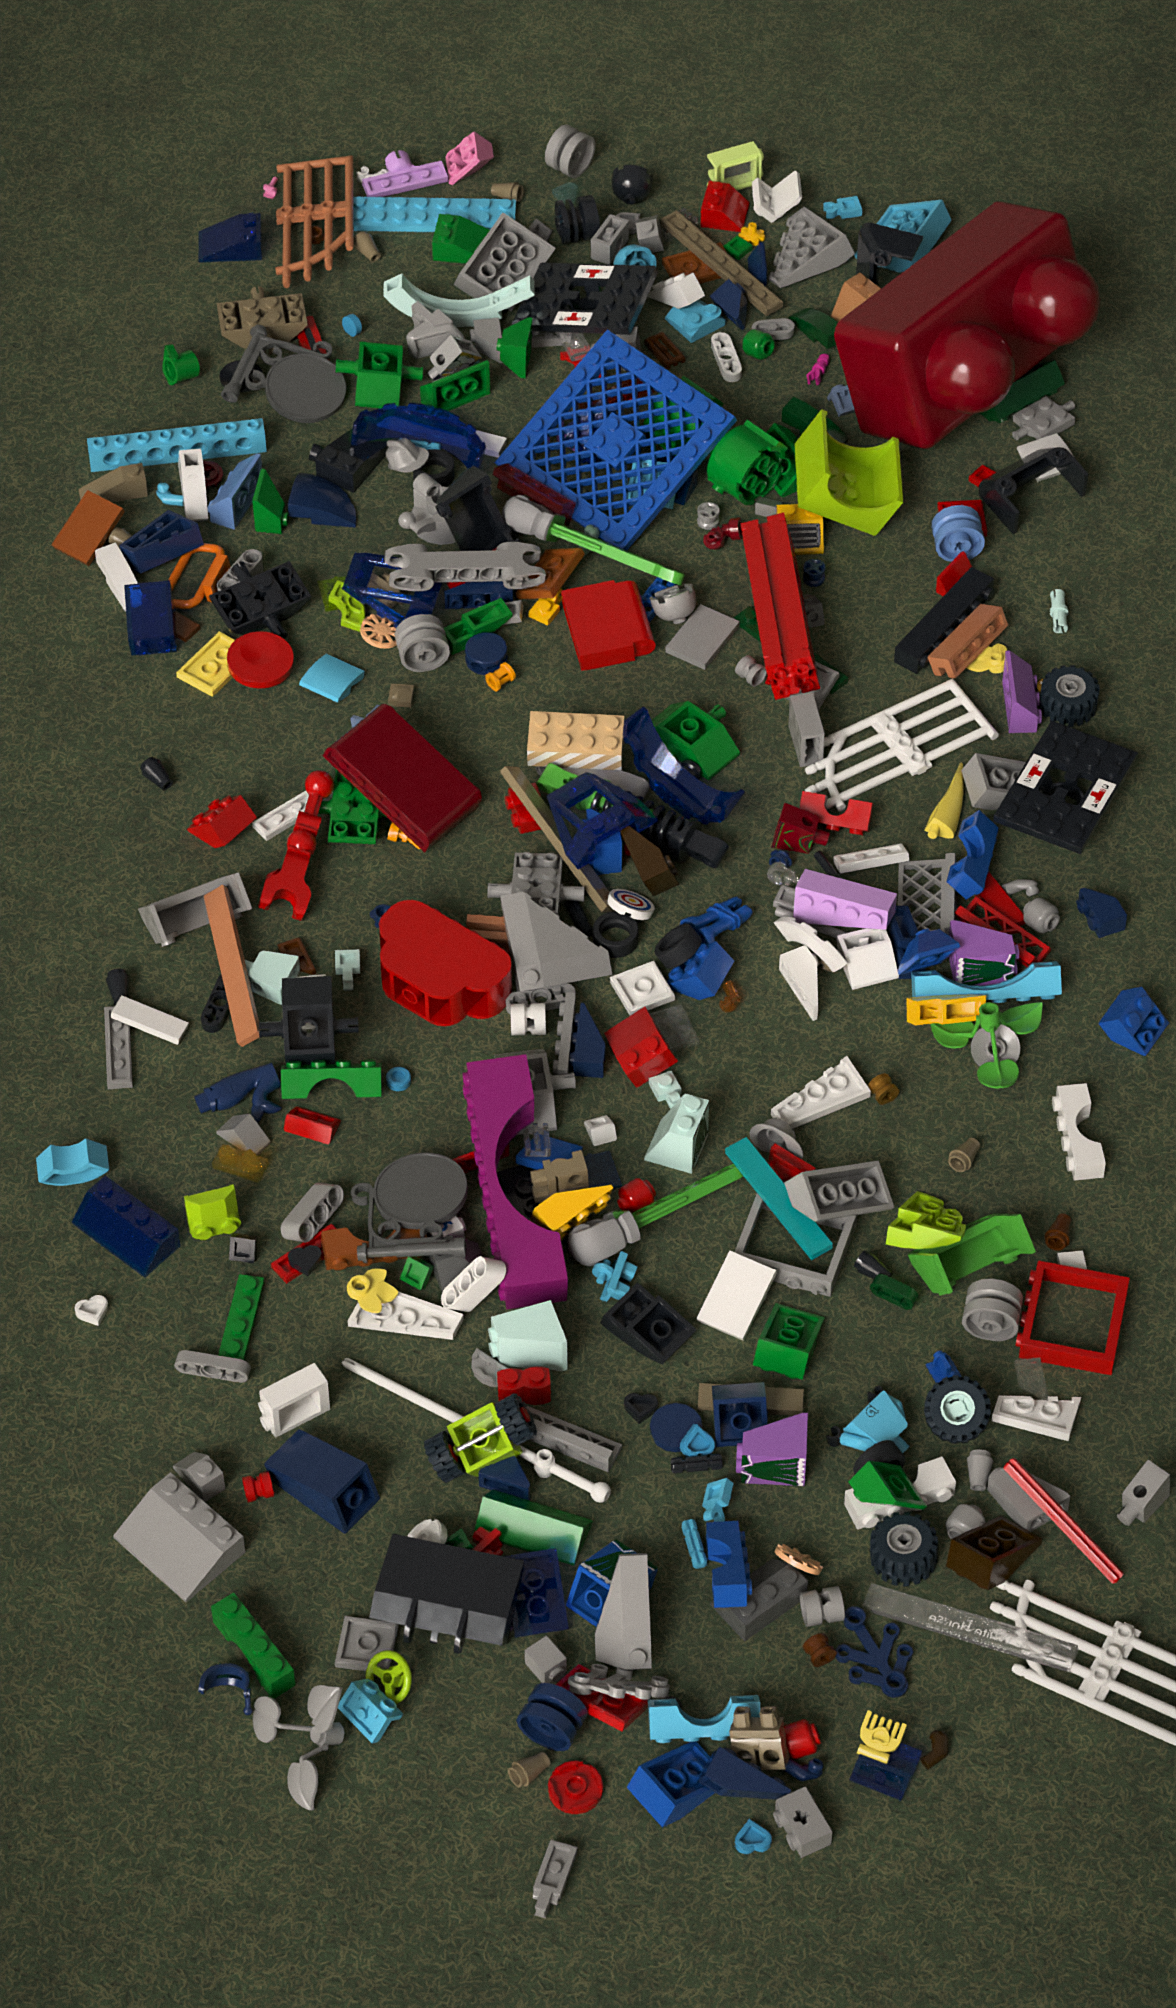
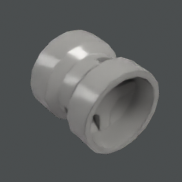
[735,655,767,687]

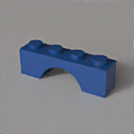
[946,810,999,900]
[706,1521,752,1608]

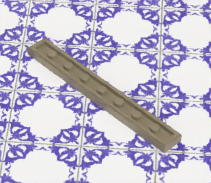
[660,210,783,316]
[500,766,615,913]

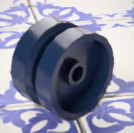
[516,1682,588,1751]

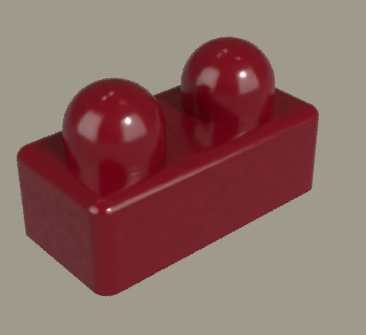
[834,201,1100,449]

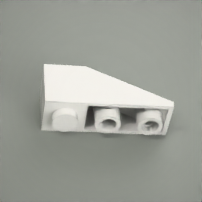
[648,272,705,309]
[178,449,208,521]

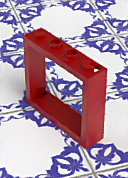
[1015,1260,1130,1375]

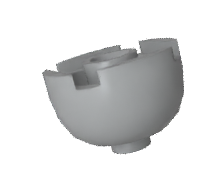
[650,584,696,624]

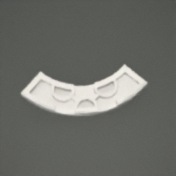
[774,916,847,972]

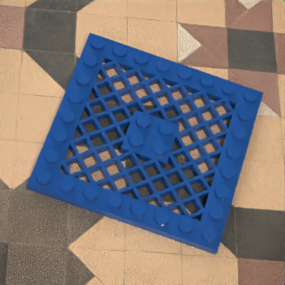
[495,329,737,550]

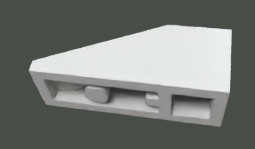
[779,945,819,1021]

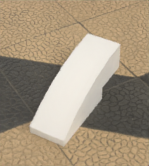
[95,543,146,612]

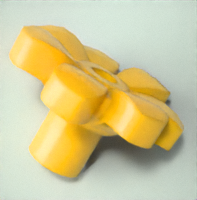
[738,222,765,246]

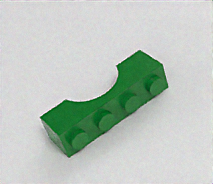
[281,1059,382,1099]
[211,1592,296,1699]

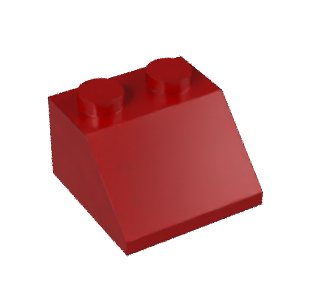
[701,181,749,232]

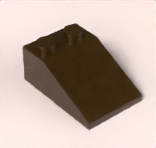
[616,819,679,896]
[946,1516,1043,1590]

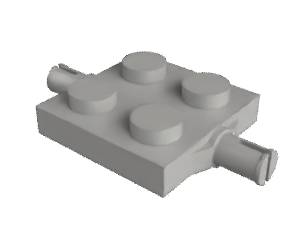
[1012,396,1075,440]

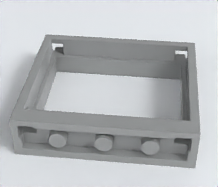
[735,1193,857,1297]

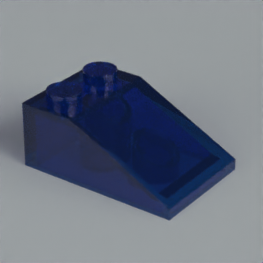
[198,213,262,263]
[504,1548,569,1638]

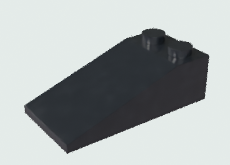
[315,421,400,493]

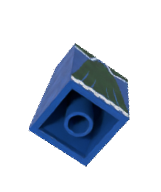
[565,1539,658,1627]

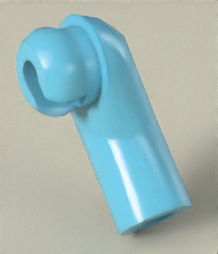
[156,483,184,506]

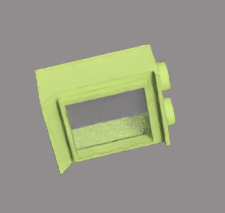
[707,141,764,190]

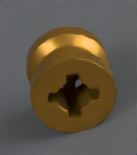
[868,1073,899,1105]

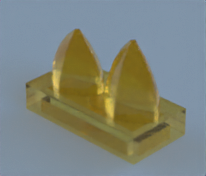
[212,1144,269,1183]

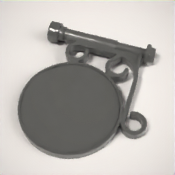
[221,325,346,423]
[351,1153,468,1263]

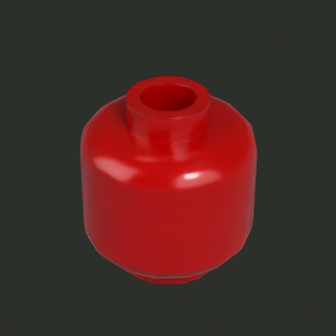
[617,1178,656,1213]
[784,1719,821,1760]

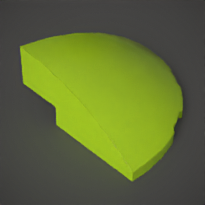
[886,1191,966,1249]

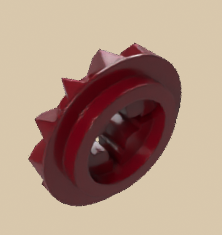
[203,461,223,490]

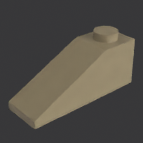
[78,463,148,502]

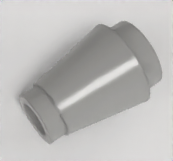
[967,1450,993,1491]

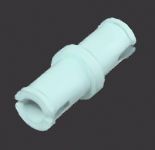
[1050,589,1068,633]

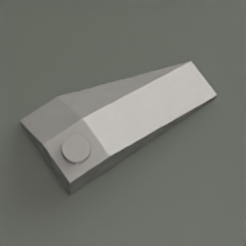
[595,1553,652,1669]

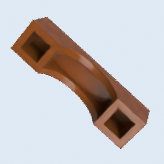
[321,1227,427,1270]

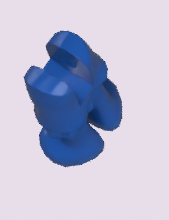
[680,896,753,945]

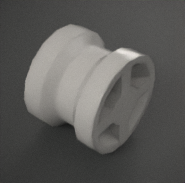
[697,502,720,530]

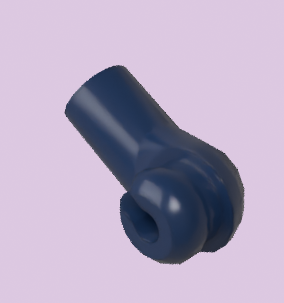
[784,1758,824,1781]

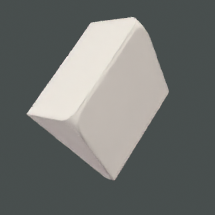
[584,1115,617,1146]

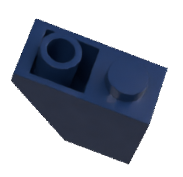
[1076,888,1127,938]

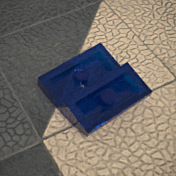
[849,1743,923,1801]

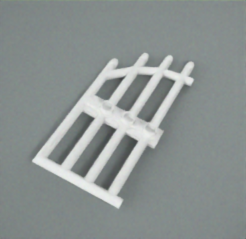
[805,678,999,811]
[990,1580,1176,1746]

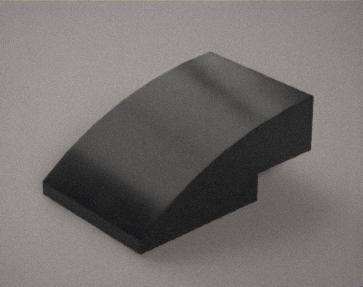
[600,1282,697,1365]

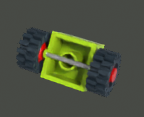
[424,1393,537,1483]

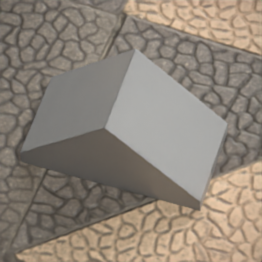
[216,1114,271,1159]

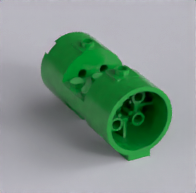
[644,376,788,505]

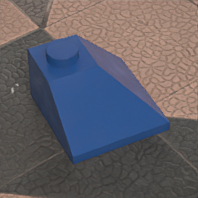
[897,929,960,975]

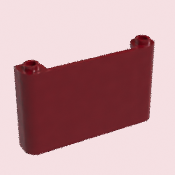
[323,704,482,853]

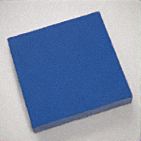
[516,1133,583,1170]

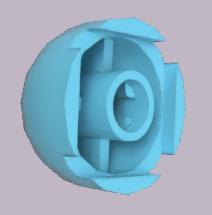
[613,244,657,268]

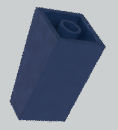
[264,1429,380,1534]

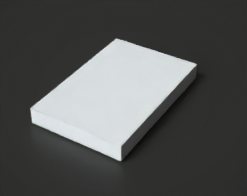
[697,1251,777,1341]

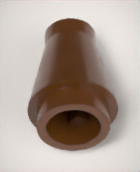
[1045,1214,1072,1251]

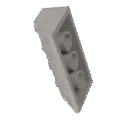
[785,1161,894,1222]

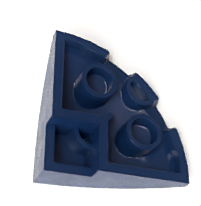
[288,473,356,527]

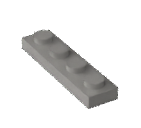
[553,992,576,1075]

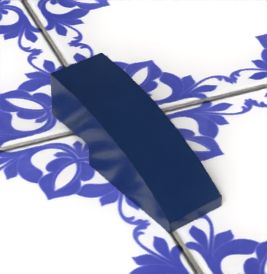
[886,906,925,979]

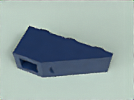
[445,581,513,609]
[569,1003,605,1078]
[697,1747,791,1800]

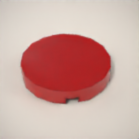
[548,1760,603,1814]

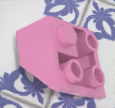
[446,132,494,185]

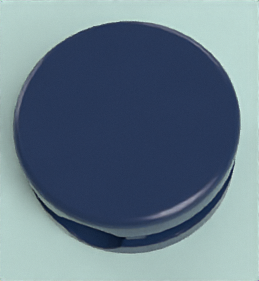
[465,632,508,675]

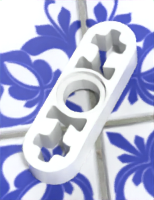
[711,332,742,382]

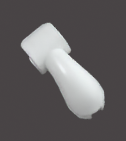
[357,166,388,183]

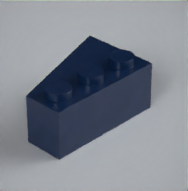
[119,510,204,574]

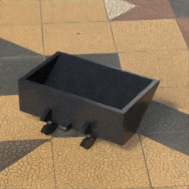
[369,1534,524,1654]

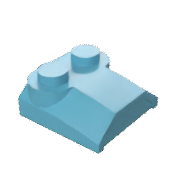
[665,299,725,343]

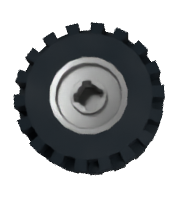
[1039,665,1100,727]
[870,1512,938,1587]

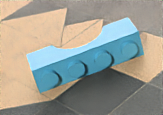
[648,1695,760,1743]

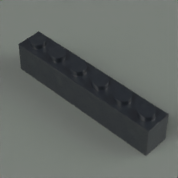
[894,567,995,674]

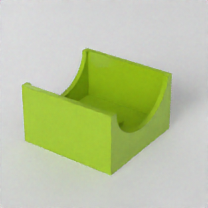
[795,409,903,536]

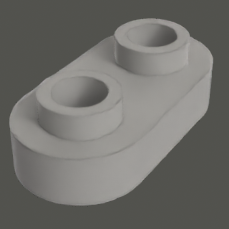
[752,318,795,340]

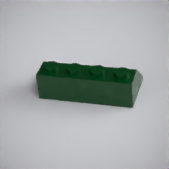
[980,360,1065,423]

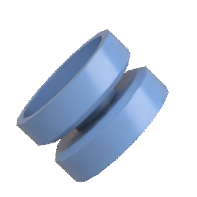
[931,505,985,562]

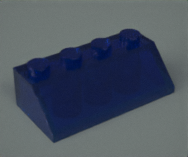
[72,1175,180,1278]

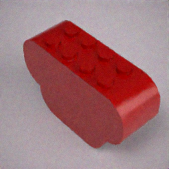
[379,900,512,1026]

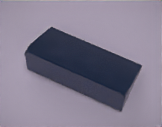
[747,242,767,286]

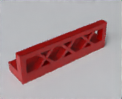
[955,896,1051,967]

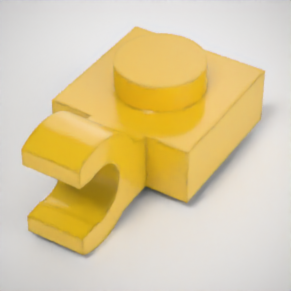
[529,588,562,625]

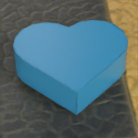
[680,1424,715,1456]
[735,1819,772,1854]

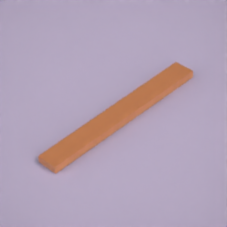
[204,885,261,1047]

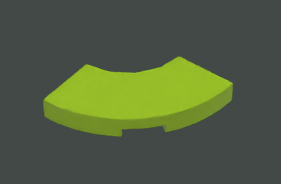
[329,580,365,632]

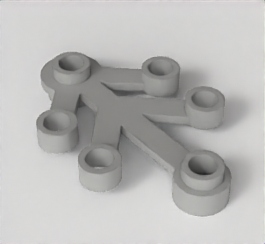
[568,1664,670,1700]

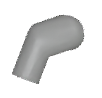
[1002,879,1039,897]

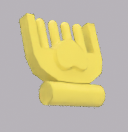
[857,1710,907,1765]

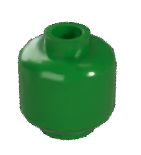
[742,329,775,360]

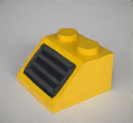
[776,504,824,555]

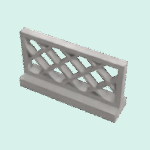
[898,853,957,935]

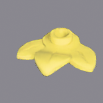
[966,643,1007,673]
[347,1269,398,1313]

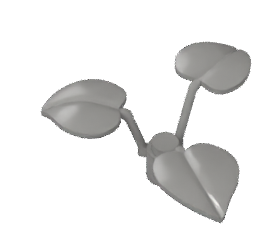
[253,1685,344,1810]

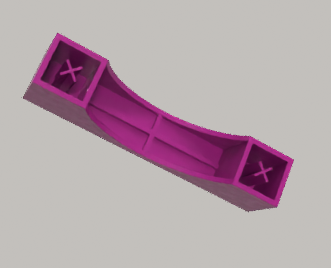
[462,1054,568,1310]

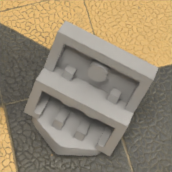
[406,301,464,359]

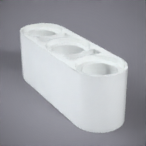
[441,1256,506,1312]

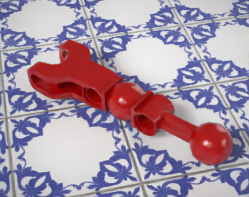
[258,770,334,921]

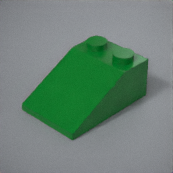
[432,214,490,264]
[753,1303,825,1380]

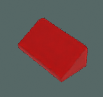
[936,551,972,596]
[284,1106,341,1144]

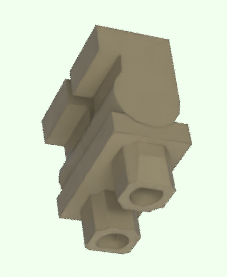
[530,1150,589,1203]
[729,1706,790,1770]

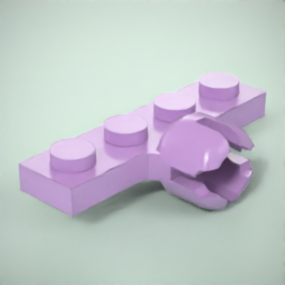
[362,150,448,197]

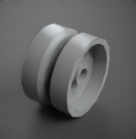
[545,124,595,179]
[394,614,450,672]
[962,1279,1023,1341]

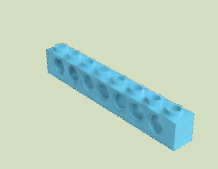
[87,418,267,472]

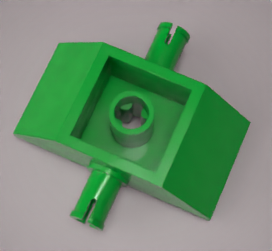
[335,342,423,410]
[639,701,740,780]
[318,769,386,844]

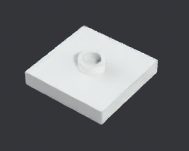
[610,961,675,1016]

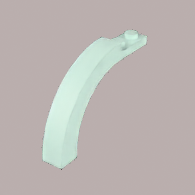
[384,274,535,327]

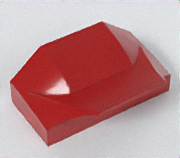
[768,1143,816,1184]

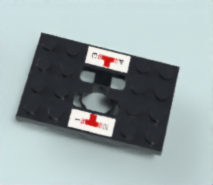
[512,263,658,335]
[993,720,1138,855]

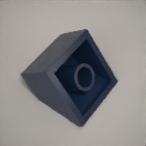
[712,1382,767,1447]

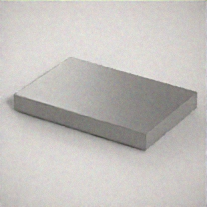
[665,604,740,670]

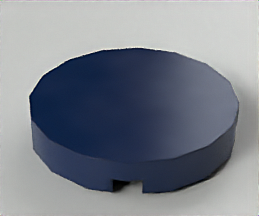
[650,1403,702,1452]

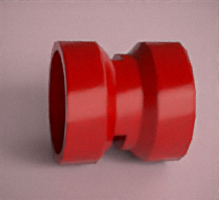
[242,1471,274,1503]

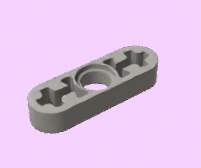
[506,983,575,1015]
[174,1350,251,1383]

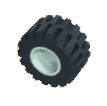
[924,1375,991,1444]

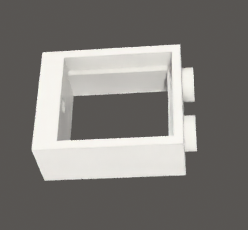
[258,1363,330,1438]

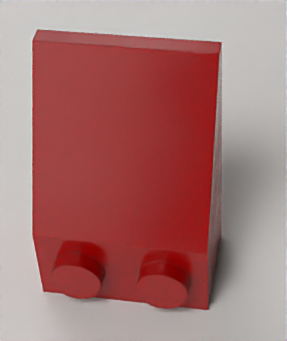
[604,1007,678,1088]

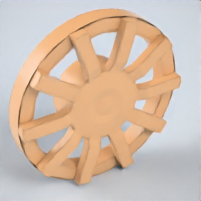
[360,614,399,649]
[774,1544,823,1575]

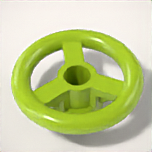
[366,1650,412,1704]

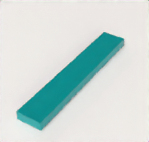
[725,1137,833,1260]

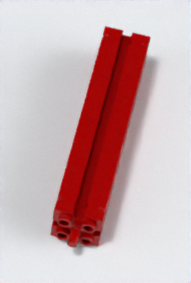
[740,512,820,700]

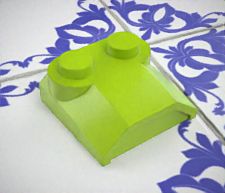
[184,1184,241,1240]

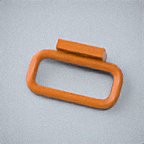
[160,543,231,609]

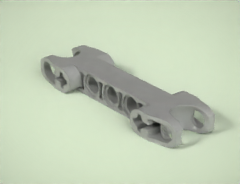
[384,542,546,591]

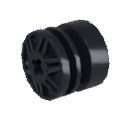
[554,195,600,245]

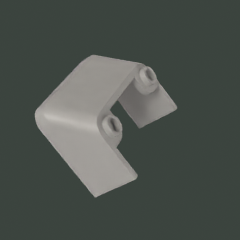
[138,872,252,947]

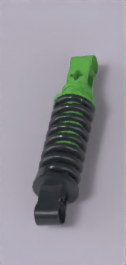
[536,763,729,869]

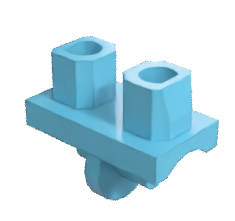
[592,1251,637,1302]

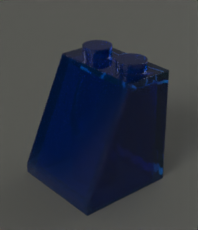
[124,580,177,655]

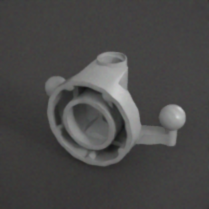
[398,473,492,545]

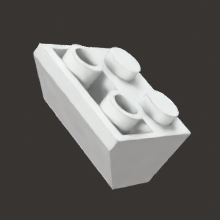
[837,928,899,990]

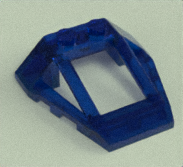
[342,553,442,628]
[547,772,658,869]

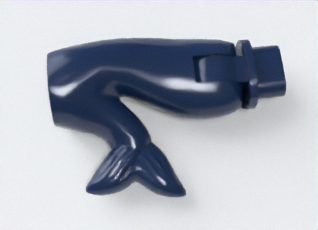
[194,1063,282,1123]

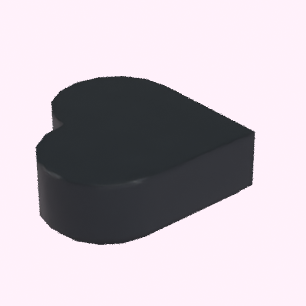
[288,1245,322,1276]
[624,1393,658,1424]

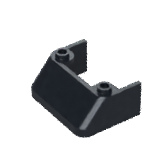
[856,222,923,288]
[978,447,1089,534]

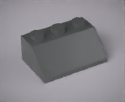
[710,1559,808,1642]

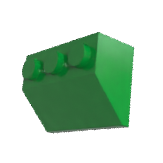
[420,360,490,417]
[766,423,798,497]

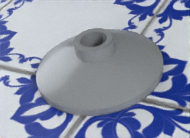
[971,1024,1020,1067]

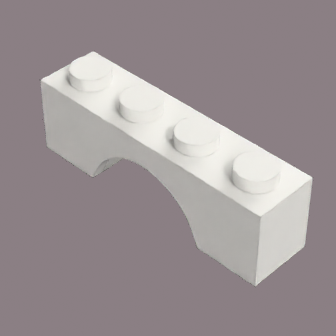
[1052,1083,1106,1180]
[844,1457,956,1530]

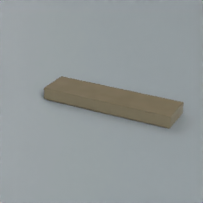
[698,1383,804,1416]

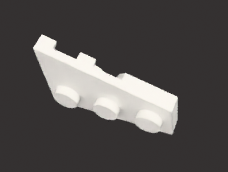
[992,1396,1081,1441]

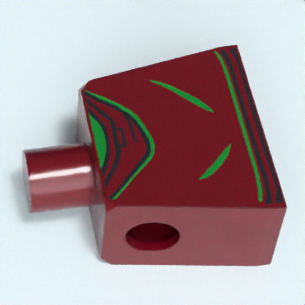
[771,803,830,854]

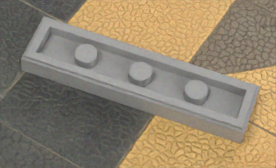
[104,1006,133,1089]

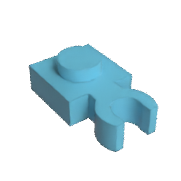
[823,196,862,219]

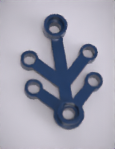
[835,1607,913,1698]

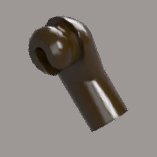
[920,1730,949,1770]

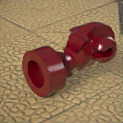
[703,517,743,550]

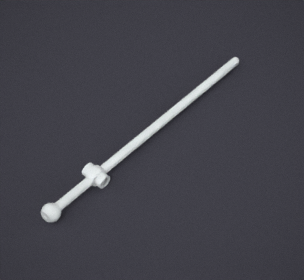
[342,1358,611,1503]

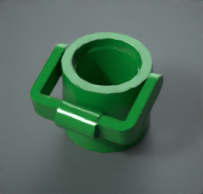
[162,344,200,385]

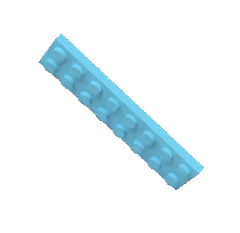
[353,196,516,232]

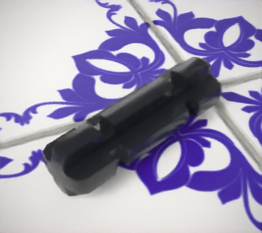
[565,900,593,936]
[670,1454,723,1473]

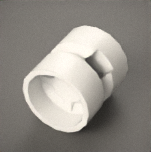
[511,1003,546,1036]

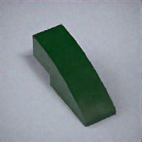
[788,308,838,349]
[781,396,849,444]

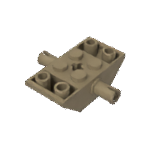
[217,287,307,355]

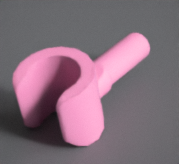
[263,177,278,199]

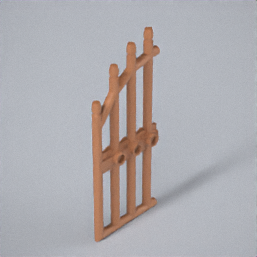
[276,155,354,288]

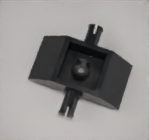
[209,561,311,639]
[259,976,359,1065]

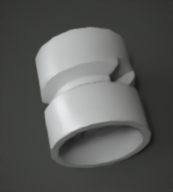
[800,1586,845,1627]

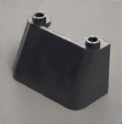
[435,465,520,551]

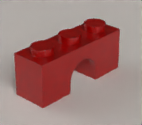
[799,791,874,836]

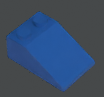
[627,1741,715,1828]

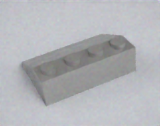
[454,213,556,312]
[113,1472,245,1602]

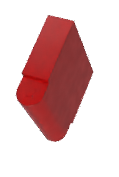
[561,580,656,671]

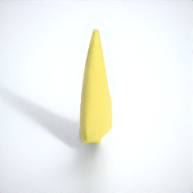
[925,763,964,839]

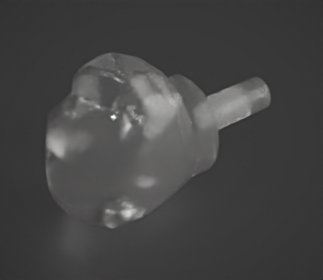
[767,861,800,886]

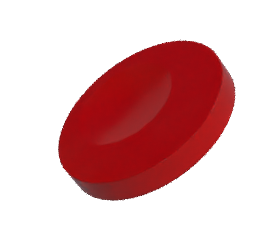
[227,632,294,689]

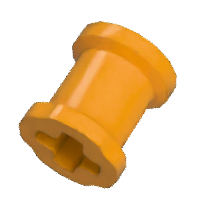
[485,662,516,692]

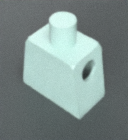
[245,951,300,1005]

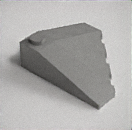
[768,207,855,288]
[500,892,612,992]

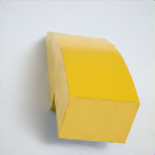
[907,994,986,1025]

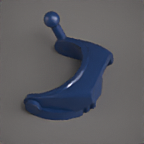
[198,1663,253,1715]

